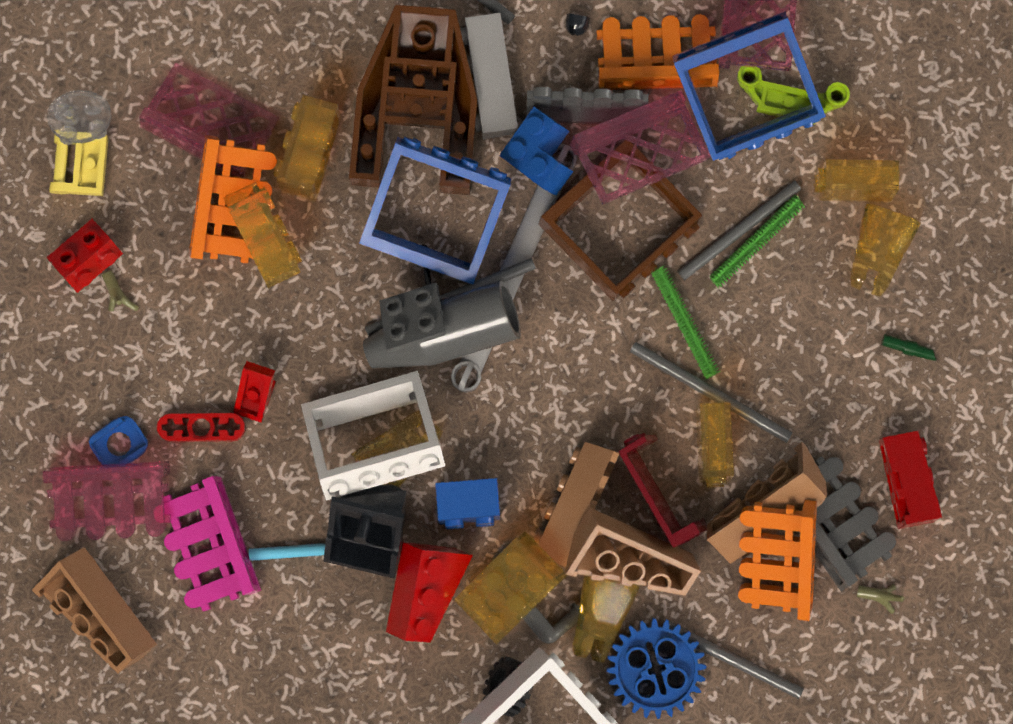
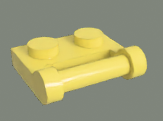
[49,132,108,196]

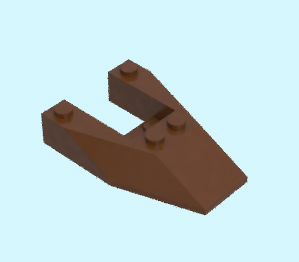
[349,5,477,195]

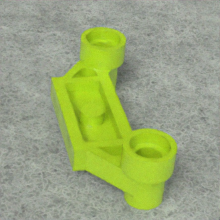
[737,63,850,125]

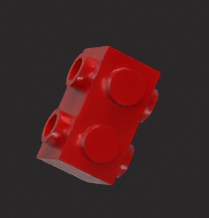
[46,219,123,293]

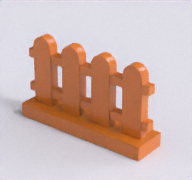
[596,14,719,90]
[189,135,277,264]
[738,500,817,621]

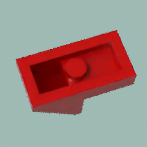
[233,361,276,423]

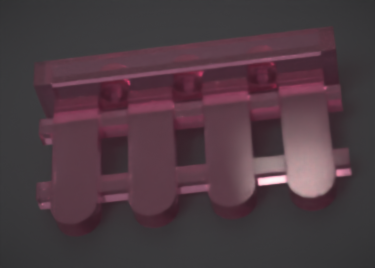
[43,461,171,541]

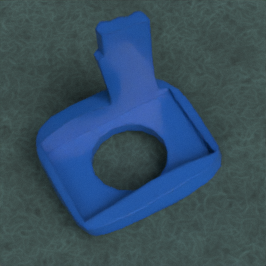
[89,416,148,472]

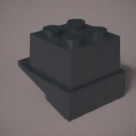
[324,484,407,579]

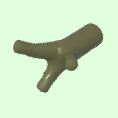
[102,271,139,312]
[857,584,905,614]

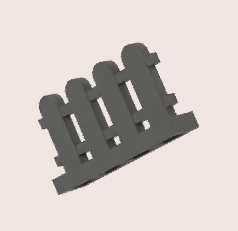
[527,87,649,125]
[815,456,896,591]

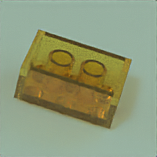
[274,95,341,202]
[223,182,302,288]
[454,531,568,644]

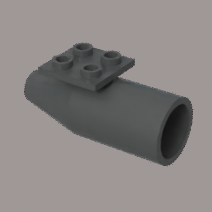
[363,280,521,369]

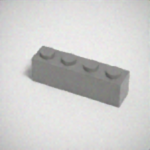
[460,13,518,139]

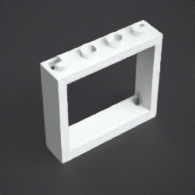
[301,371,445,501]
[459,647,618,724]

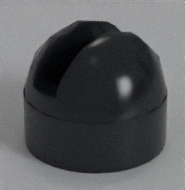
[565,13,590,36]

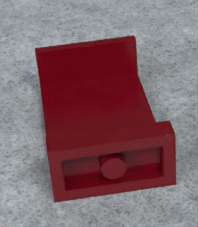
[618,432,707,548]

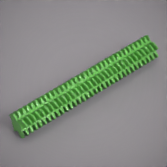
[709,195,805,288]
[652,265,721,380]

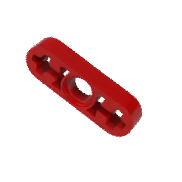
[157,413,246,442]

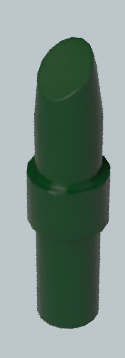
[881,334,937,361]

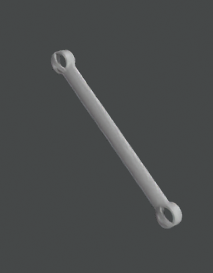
[451,144,577,393]

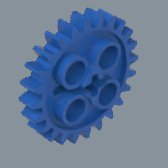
[606,618,706,719]

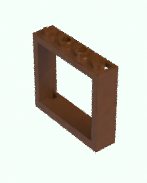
[538,138,702,301]

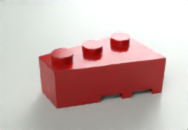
[879,431,943,529]
[386,542,473,643]

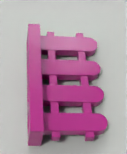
[154,476,261,612]

